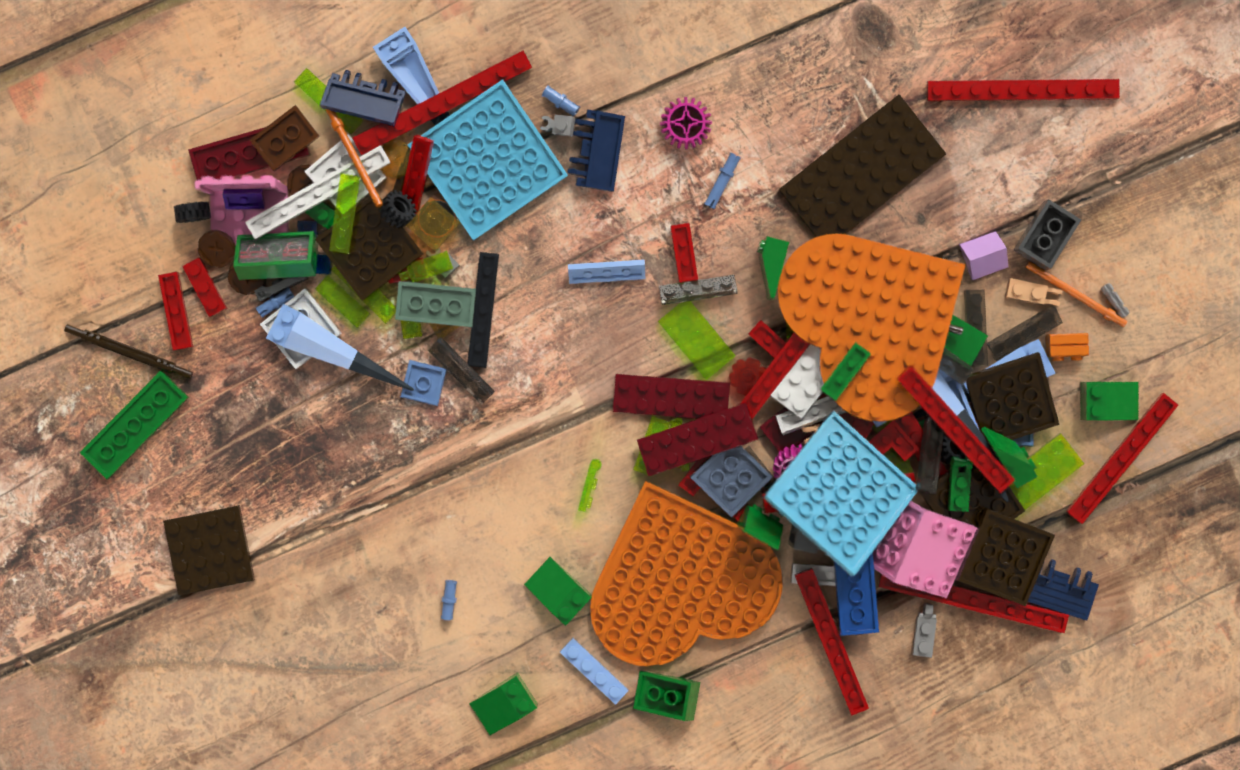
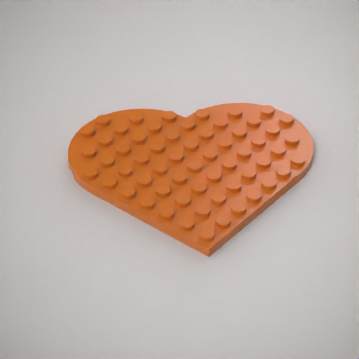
[778,234,965,422]
[590,480,783,666]

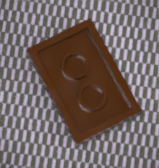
[250,105,320,172]

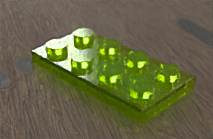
[658,297,736,380]
[1009,433,1085,510]

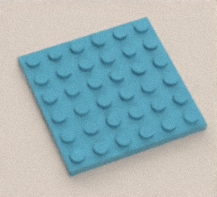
[408,79,568,241]
[763,411,920,576]

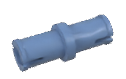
[542,85,580,117]
[256,288,295,318]
[441,580,457,620]

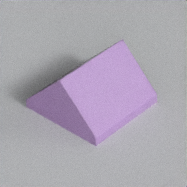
[959,231,1009,280]

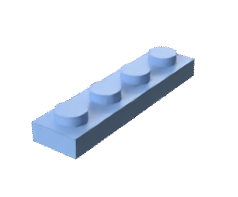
[568,260,646,284]
[560,638,629,705]

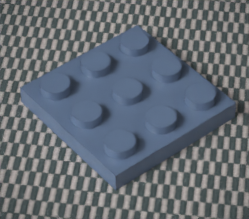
[690,446,772,517]

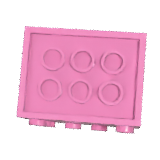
[195,176,289,245]
[873,501,977,598]

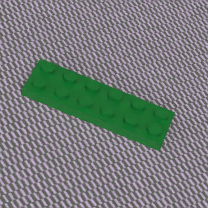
[80,371,189,479]

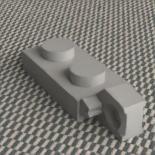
[912,603,937,658]

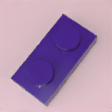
[222,189,265,209]

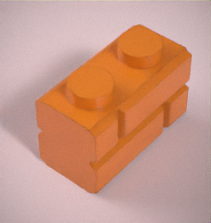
[1045,333,1089,361]

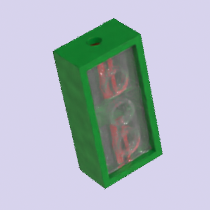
[233,231,318,280]

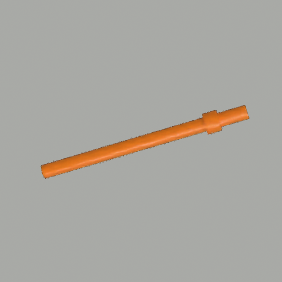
[326,109,383,208]
[1025,261,1128,327]

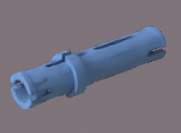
[704,152,741,209]

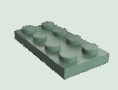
[395,281,476,327]

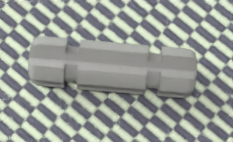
[1101,283,1129,318]

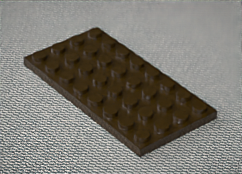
[779,94,946,237]

